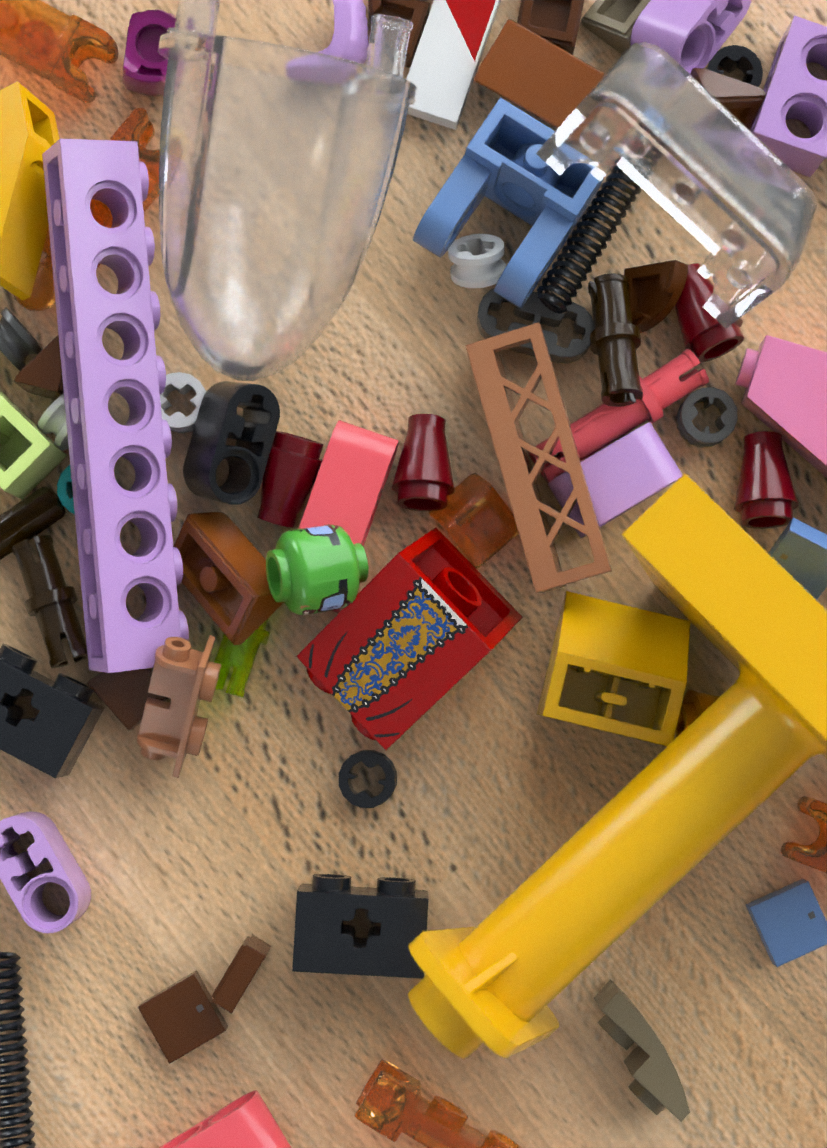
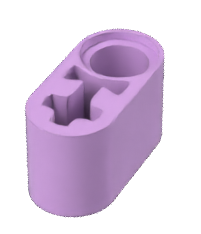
[631,0,752,78]
[548,422,683,538]
[0,811,91,933]

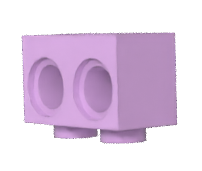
[741,16,827,177]

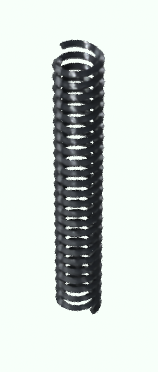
[537,103,684,314]
[0,952,36,1148]

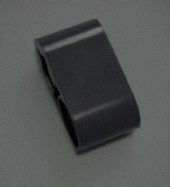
[183,381,280,505]

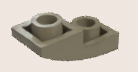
[594,979,690,1122]

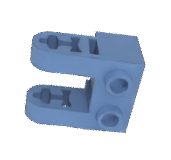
[413,97,610,308]

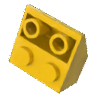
[536,591,690,746]

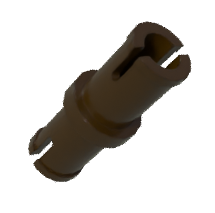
[588,273,643,407]
[12,535,88,668]

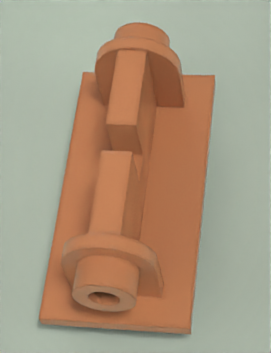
[136,635,222,778]

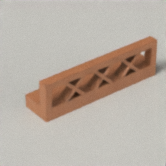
[465,322,612,593]

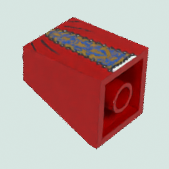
[296,527,523,750]

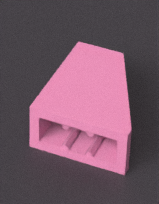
[735,335,827,478]

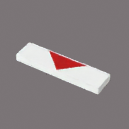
[398,0,501,130]

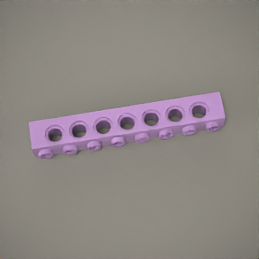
[42,139,189,673]

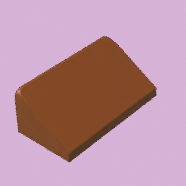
[473,19,617,141]
[173,512,284,646]

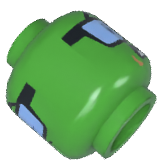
[266,525,368,615]

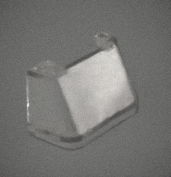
[536,42,817,328]

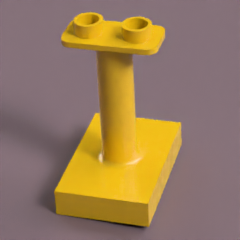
[408,474,827,1059]

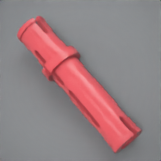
[528,348,709,483]

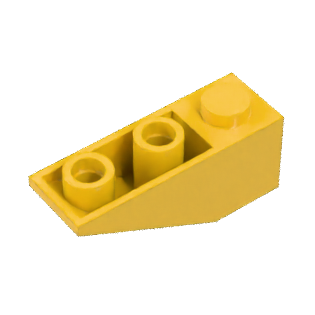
[0,81,60,300]

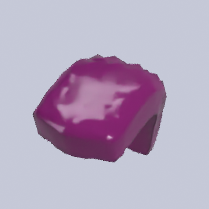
[122,9,185,97]

